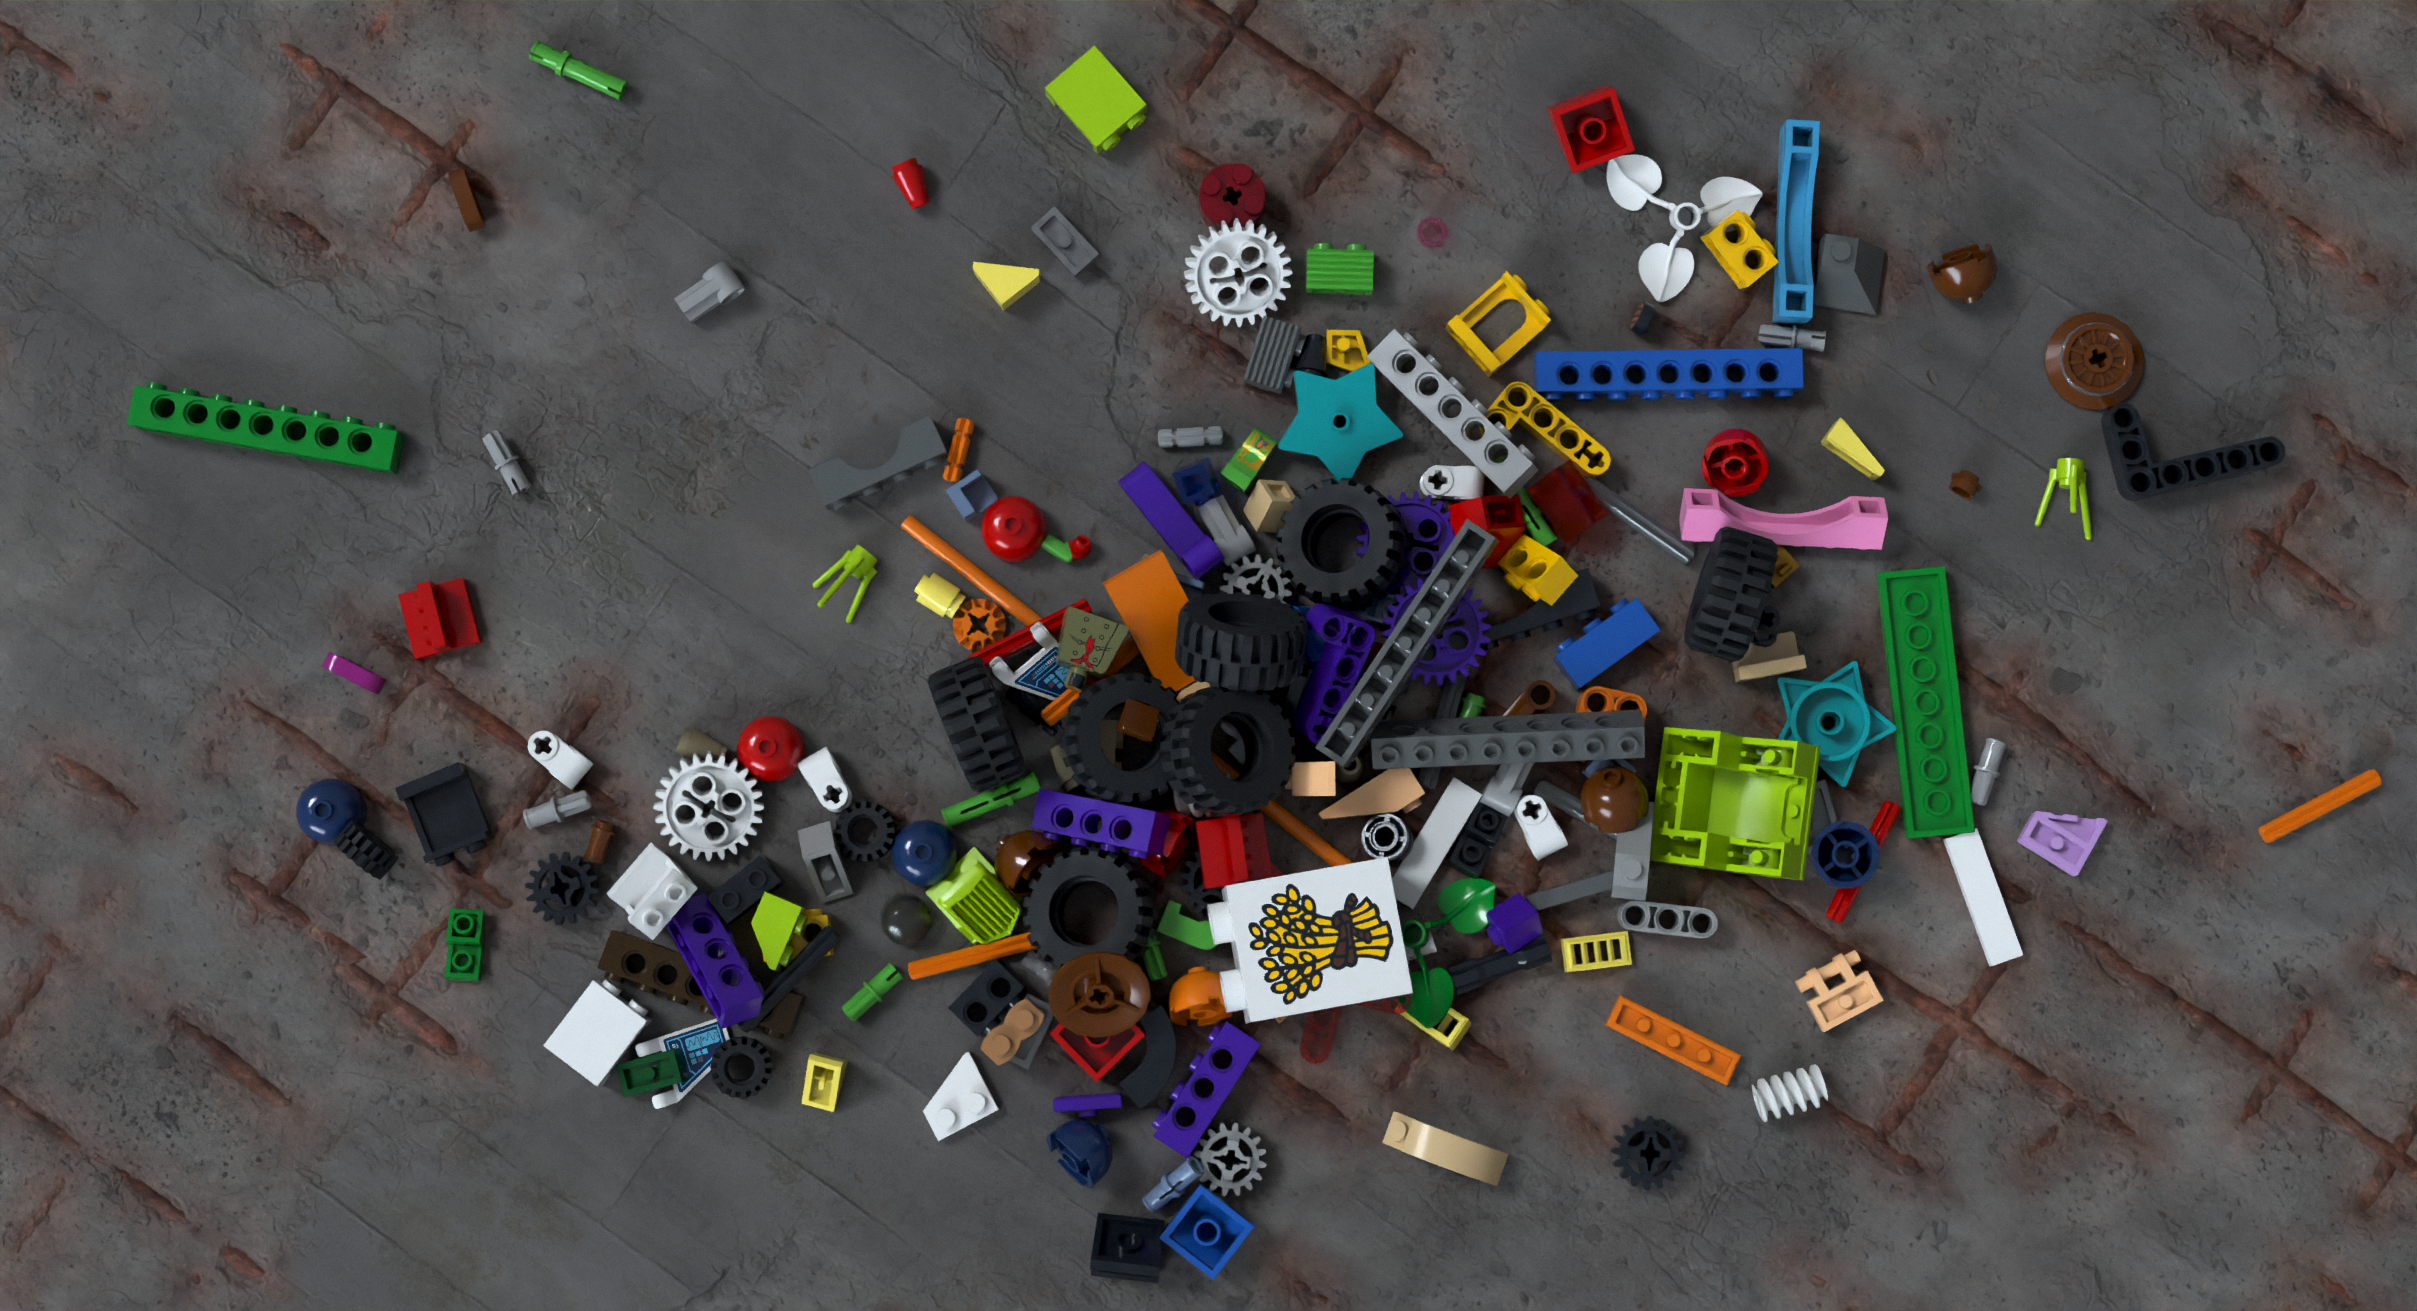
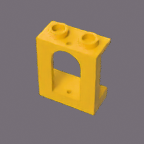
[1445,271,1551,378]

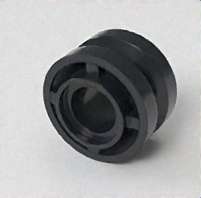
[1362,813,1414,864]

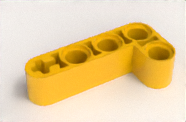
[1479,382,1611,479]

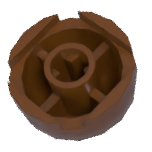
[1927,244,1997,303]
[1581,766,1649,833]
[994,830,1060,898]

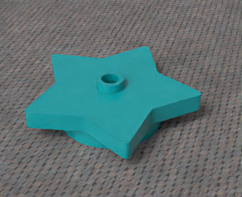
[1277,363,1403,483]
[1777,661,1897,787]

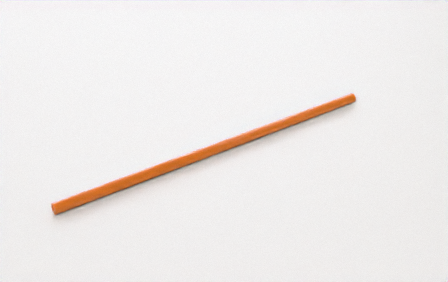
[901,514,1353,867]

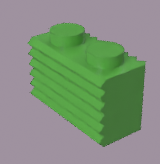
[1306,243,1374,295]

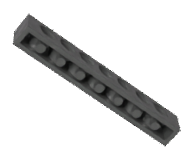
[1315,519,1499,767]
[1371,710,1645,769]

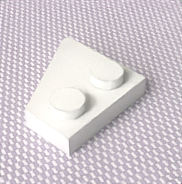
[923,1051,999,1141]

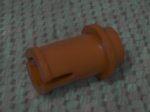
[583,819,617,864]

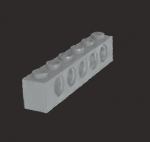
[1366,329,1538,499]

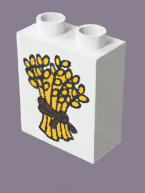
[1207,857,1413,1024]

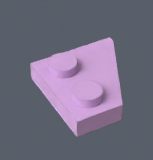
[2017,811,2108,877]

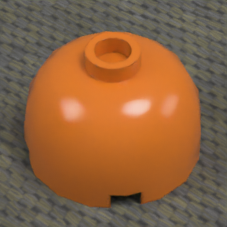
[1168,967,1237,1026]

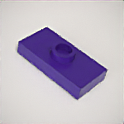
[1053,1092,1122,1117]

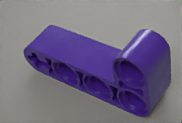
[1117,461,1225,581]
[1293,603,1375,744]

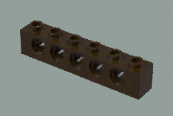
[598,930,806,1039]

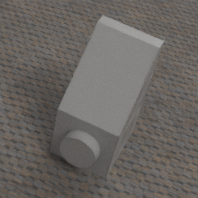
[798,821,854,904]

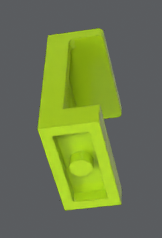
[1045,45,1147,154]

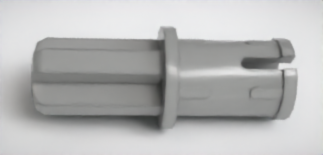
[1758,324,1826,352]
[483,430,532,496]
[1970,738,2007,806]
[523,790,592,830]

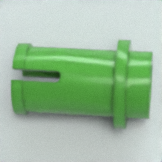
[1458,692,1487,718]

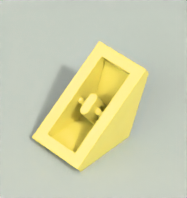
[973,262,1041,311]
[801,1052,848,1112]

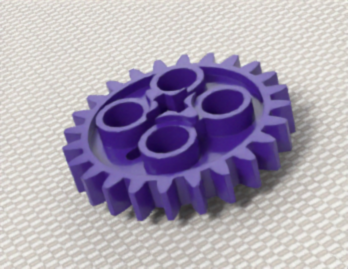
[1356,491,1455,597]
[1381,578,1491,686]

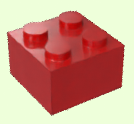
[1049,988,1146,1083]

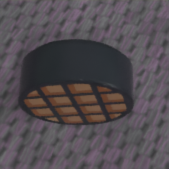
[1629,300,1656,335]

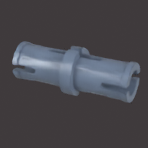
[1142,1156,1204,1213]

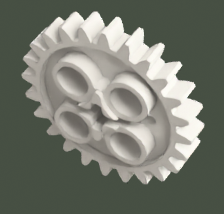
[1184,218,1292,327]
[653,751,764,861]

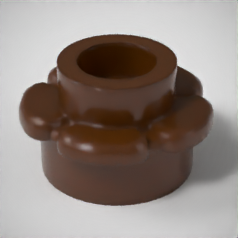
[1949,470,1982,499]

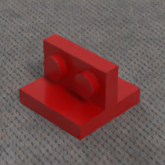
[398,577,482,660]
[1195,813,1272,890]

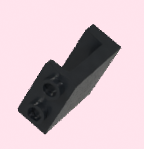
[395,762,494,867]

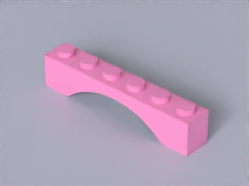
[1679,488,1888,550]

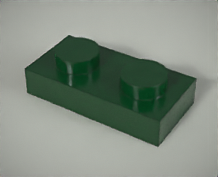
[615,1047,688,1097]

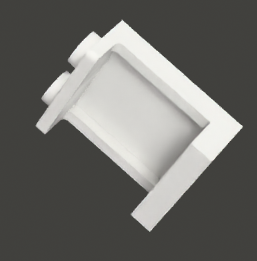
[607,842,698,940]
[543,979,652,1087]

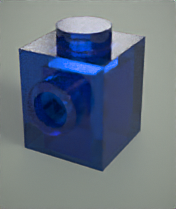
[1172,457,1220,506]

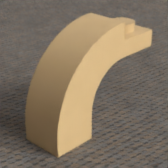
[1382,1111,1509,1186]

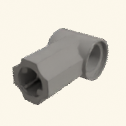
[674,261,745,323]
[1198,495,1256,566]
[1479,762,1534,817]

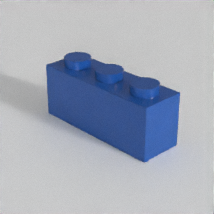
[1552,598,1660,691]

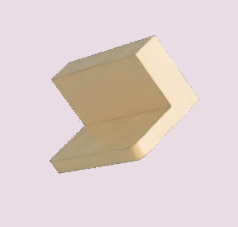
[1732,631,1807,682]

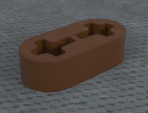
[448,168,486,232]

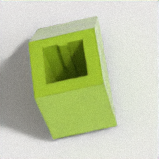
[751,892,808,971]

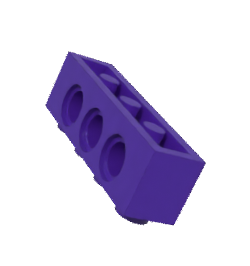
[1031,789,1171,860]
[666,893,765,1029]
[1151,1021,1261,1158]

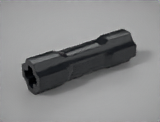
[1447,934,1552,995]

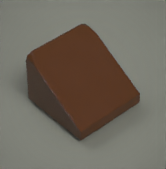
[1116,698,1160,742]

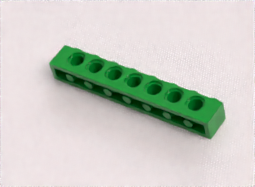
[127,382,405,475]

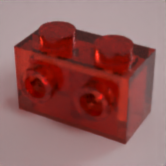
[1528,460,1609,544]

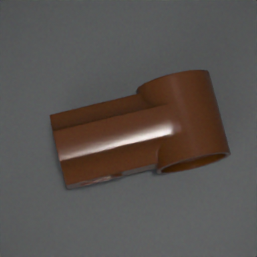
[1502,680,1556,716]

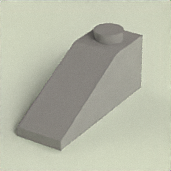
[1611,802,1654,901]

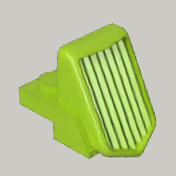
[925,847,1023,945]

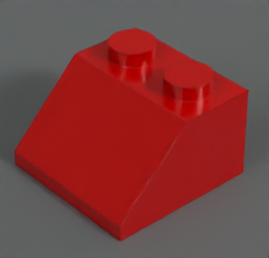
[1546,84,1635,174]

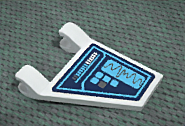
[989,621,1069,701]
[635,1019,730,1109]

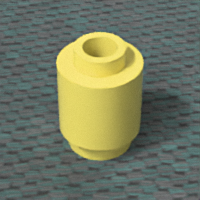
[914,573,966,619]

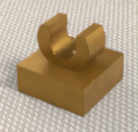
[1771,545,1800,589]

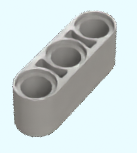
[1616,900,1718,938]

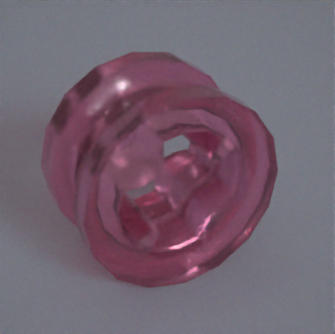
[1416,217,1447,248]

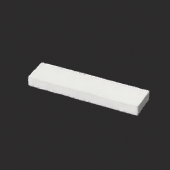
[1392,777,1482,909]
[1943,828,2023,966]

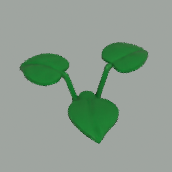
[1397,878,1496,1028]

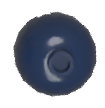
[296,778,367,845]
[892,819,959,887]
[1811,821,1879,889]
[1046,1119,1113,1188]

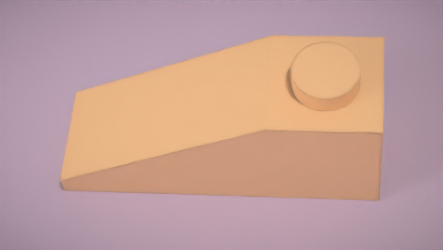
[1285,761,1336,796]
[1317,768,1425,820]

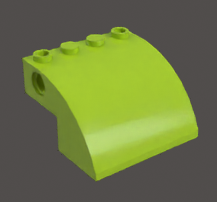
[1650,727,1820,881]

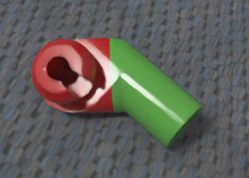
[1041,534,1092,563]

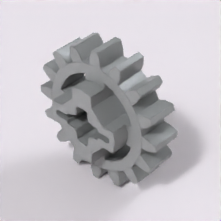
[1219,555,1292,604]
[1194,1122,1267,1196]

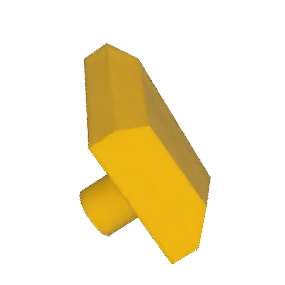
[1326,330,1370,372]

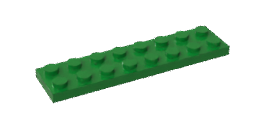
[1876,566,1975,839]

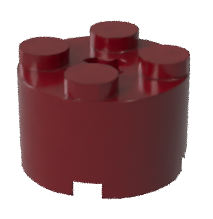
[1199,163,1266,232]

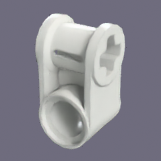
[1419,465,1485,502]
[528,731,593,790]
[797,746,853,813]
[1514,795,1568,861]

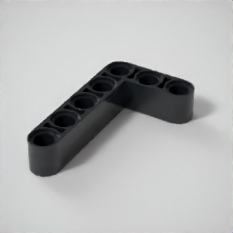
[2101,403,2286,501]

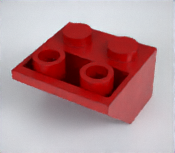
[1449,494,1526,570]

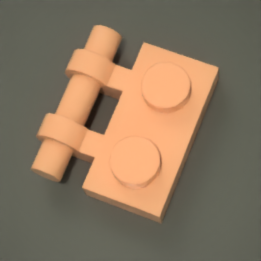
[1795,950,1884,1032]

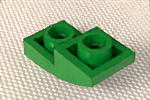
[444,908,485,982]

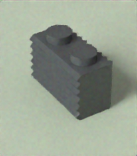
[1243,316,1306,395]

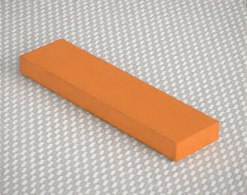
[1605,995,1742,1086]

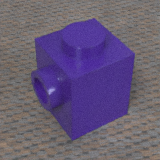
[1486,893,1543,954]

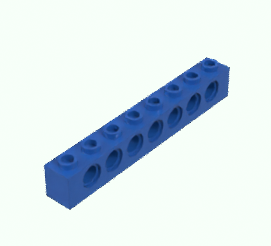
[1533,348,1804,402]

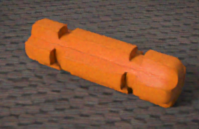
[943,418,975,483]

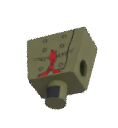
[1056,606,1129,692]

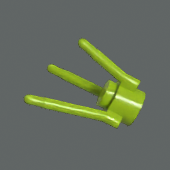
[2035,458,2092,540]
[812,544,878,623]

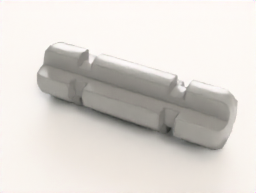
[1158,426,1223,448]

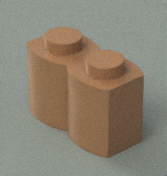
[980,998,1046,1065]

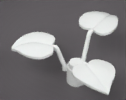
[1606,154,1762,302]

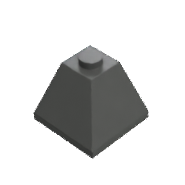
[1813,233,1885,316]

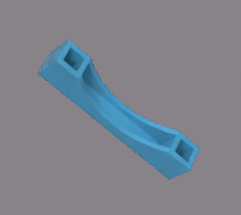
[1772,119,1820,325]

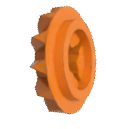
[953,599,1006,652]

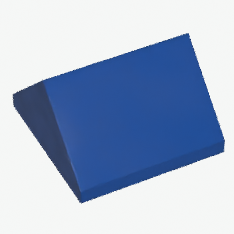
[1160,1184,1255,1280]

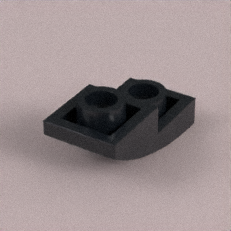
[1447,801,1508,879]

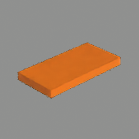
[1102,550,1195,691]

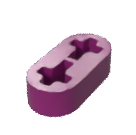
[322,651,386,695]

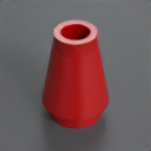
[891,158,930,210]

